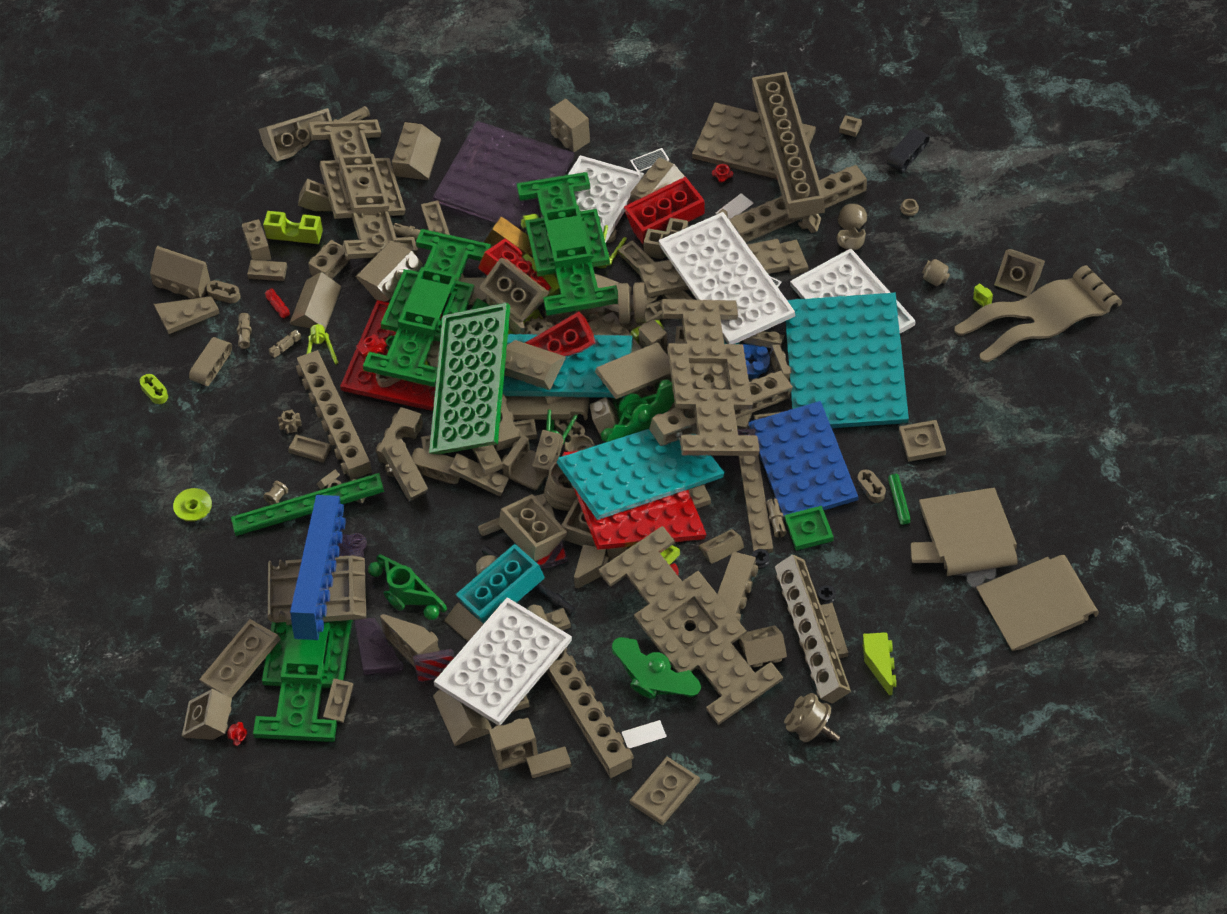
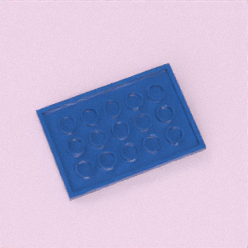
[748,401,858,522]

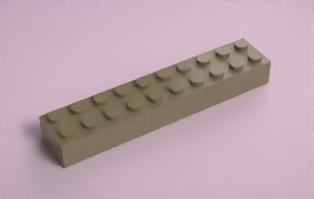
[752,72,825,219]

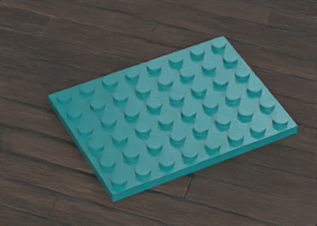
[786,292,909,428]

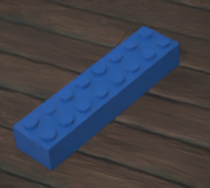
[290,495,346,640]

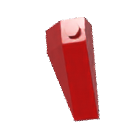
[478,238,552,292]
[525,312,596,356]

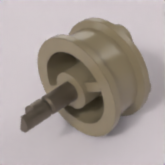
[784,693,840,742]

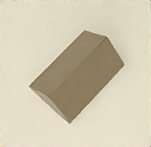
[290,272,341,330]
[433,689,492,746]

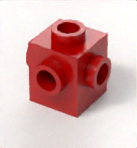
[356,334,388,361]

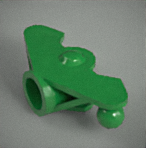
[601,380,674,443]
[368,554,447,620]
[612,637,701,699]

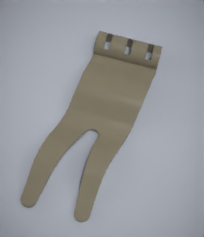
[954,265,1122,363]

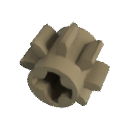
[278,409,302,434]

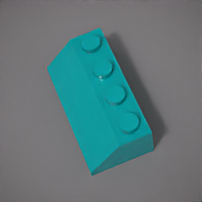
[455,544,545,624]

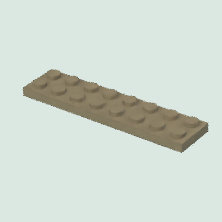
[638,239,789,298]

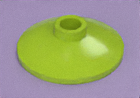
[173,488,212,521]

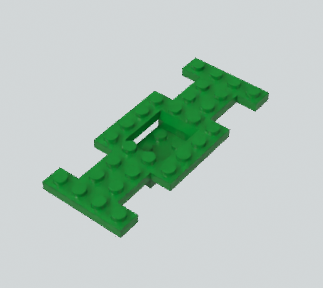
[516,172,618,316]
[363,229,491,387]
[253,620,353,742]

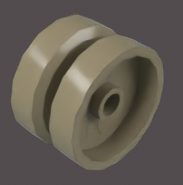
[618,282,647,324]

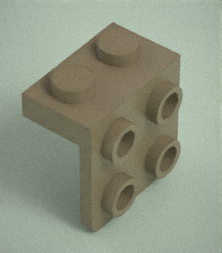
[502,436,548,490]

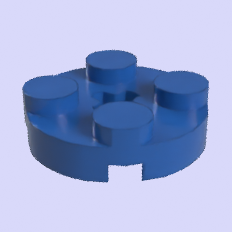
[743,344,770,379]

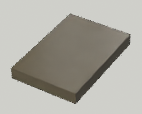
[630,757,700,825]

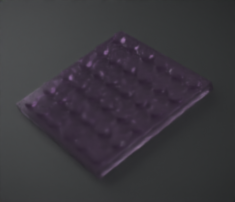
[433,121,574,233]

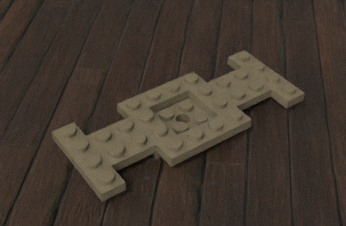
[308,120,418,259]
[661,299,760,456]
[598,526,783,725]

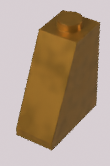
[483,216,532,257]

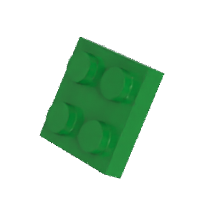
[784,506,834,551]

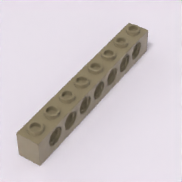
[730,165,867,243]
[296,350,372,480]
[649,371,793,446]
[775,554,851,704]
[546,648,634,778]

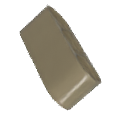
[189,337,232,386]
[411,448,460,484]

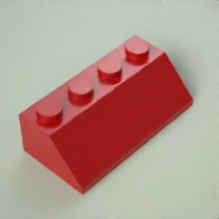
[624,176,705,244]

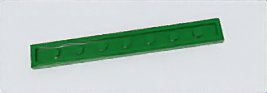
[231,473,384,536]

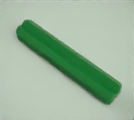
[888,474,910,525]

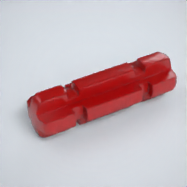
[265,289,290,318]

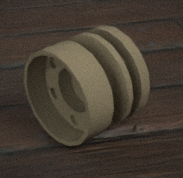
[544,461,577,511]

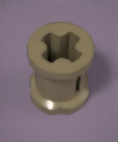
[263,481,288,505]

